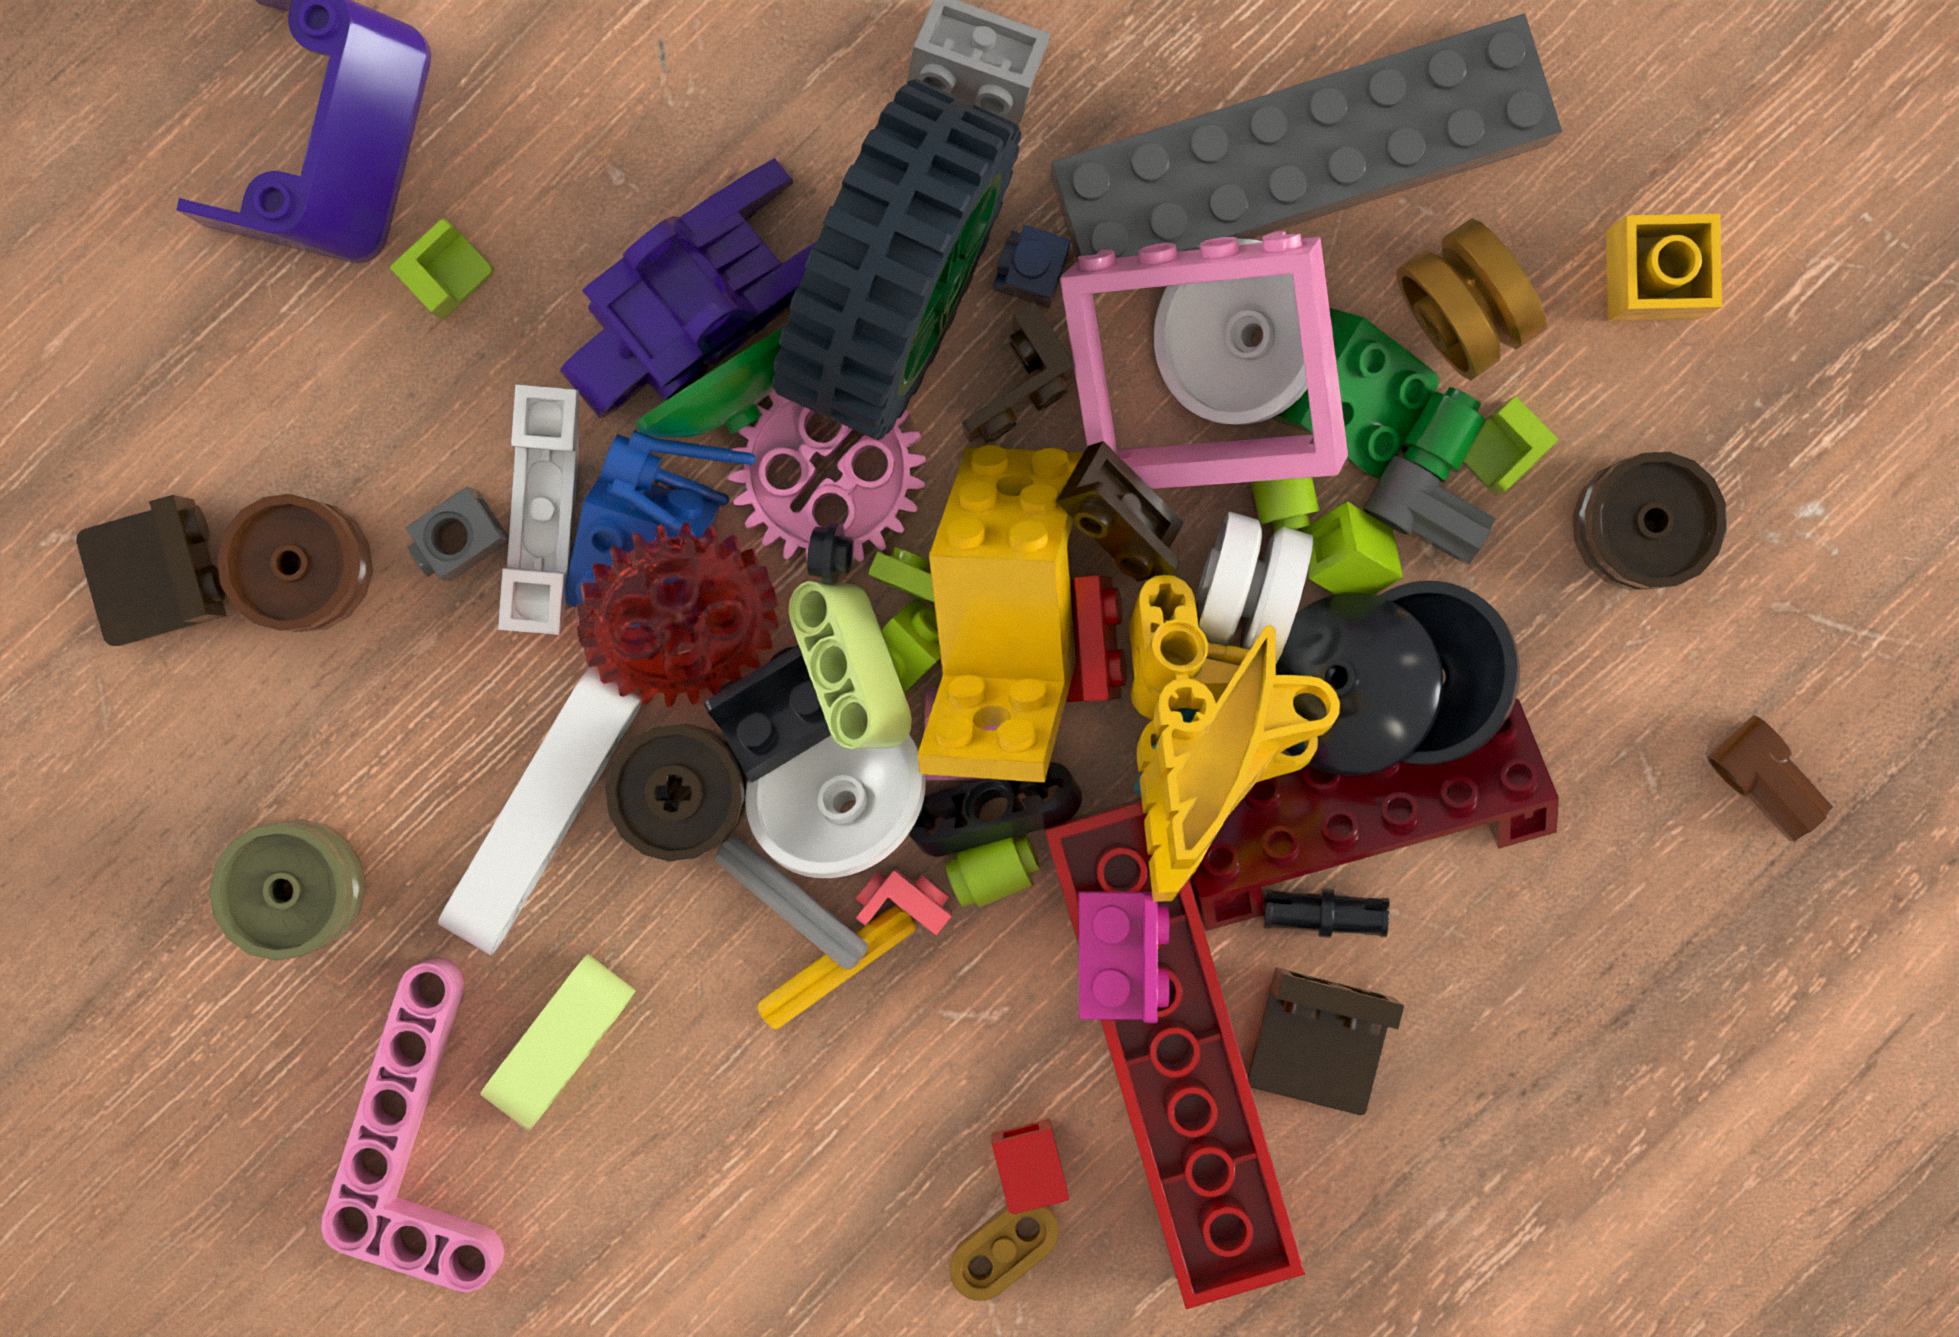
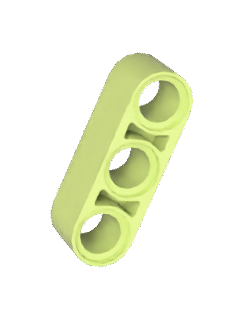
[789,581,912,749]
[480,954,636,1131]

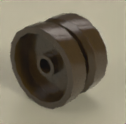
[1573,452,1727,590]
[605,724,748,861]

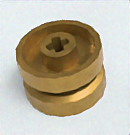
[1396,218,1547,381]

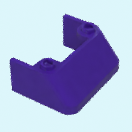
[176,0,431,263]

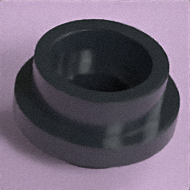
[807,522,854,585]

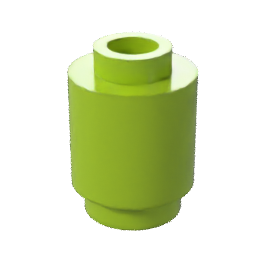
[1250,477,1320,534]
[945,836,1040,908]

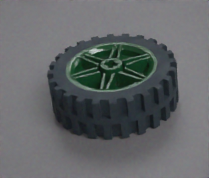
[773,79,1021,440]

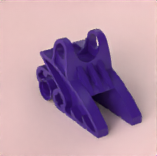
[560,158,817,418]

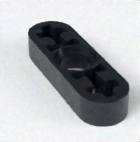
[909,762,1082,857]

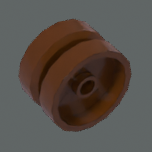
[217,494,373,632]

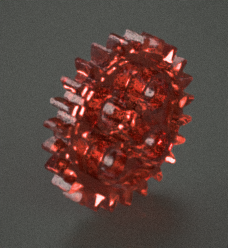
[575,523,779,707]

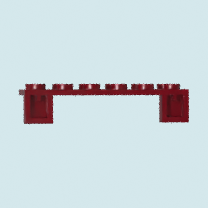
[1192,698,1559,931]

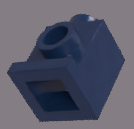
[992,225,1071,309]

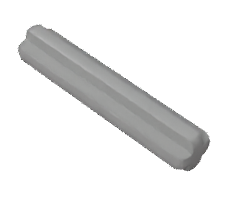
[715,836,868,969]

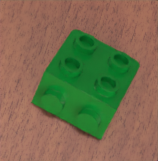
[1272,308,1439,478]

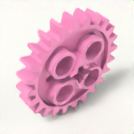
[728,389,927,563]

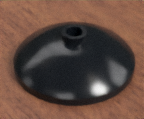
[1335,581,1520,765]
[1276,593,1443,777]

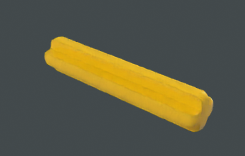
[757,904,917,1030]

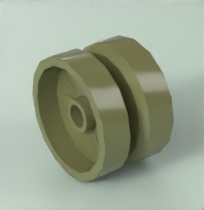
[209,819,366,961]

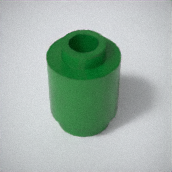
[1403,387,1486,483]

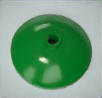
[634,326,784,438]

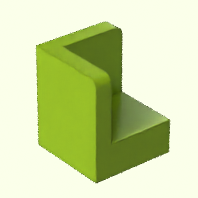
[389,218,494,320]
[1463,396,1559,496]
[1300,501,1403,595]

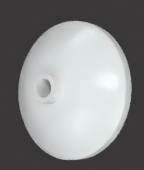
[1154,239,1307,425]
[745,735,926,878]

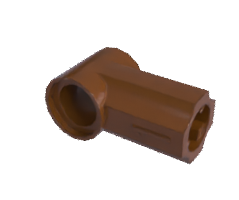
[1707,715,1833,842]

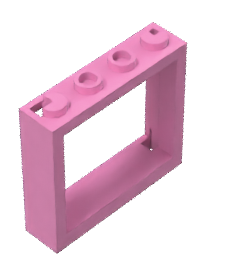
[1060,231,1348,489]

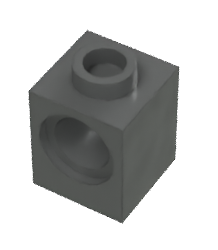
[405,487,509,581]

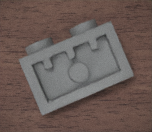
[907,0,1051,124]

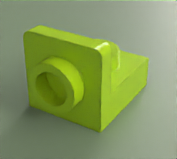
[868,547,935,605]

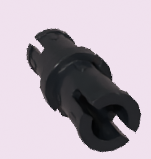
[1264,888,1390,938]

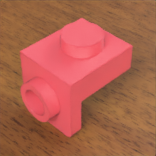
[855,866,953,936]

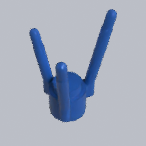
[600,430,756,541]

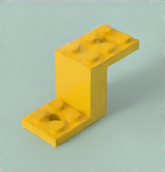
[917,445,1084,782]

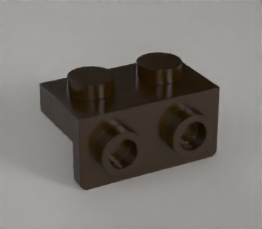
[1056,441,1184,582]

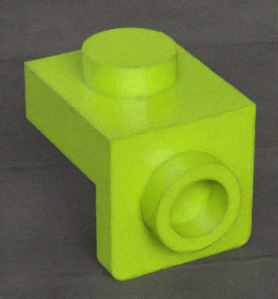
[881,599,941,694]

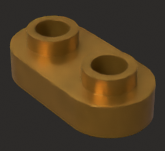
[950,1205,1059,1301]

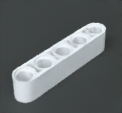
[438,667,643,955]

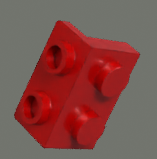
[1066,575,1127,702]

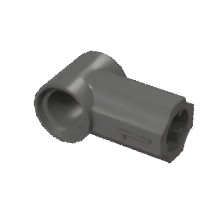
[1363,456,1496,564]

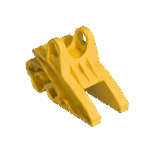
[1129,574,1340,902]

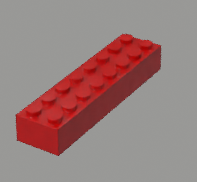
[1044,798,1306,1310]

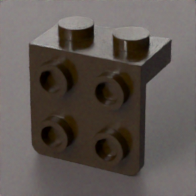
[76,495,227,646]

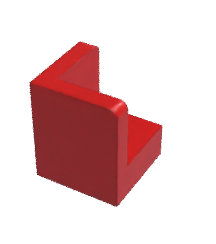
[991,1119,1069,1214]

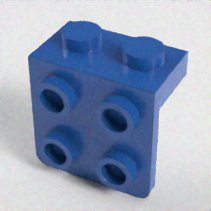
[566,476,720,637]

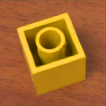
[1606,214,1722,321]

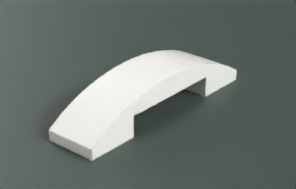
[498,384,579,635]

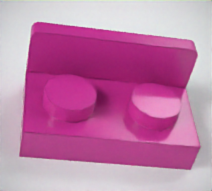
[1078,891,1169,1023]

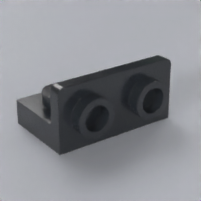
[704,644,831,783]

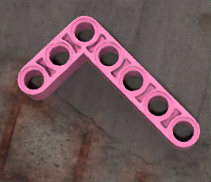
[321,957,504,1292]

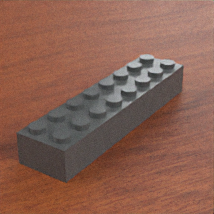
[1050,13,1562,262]

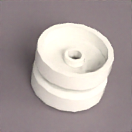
[1195,512,1313,664]

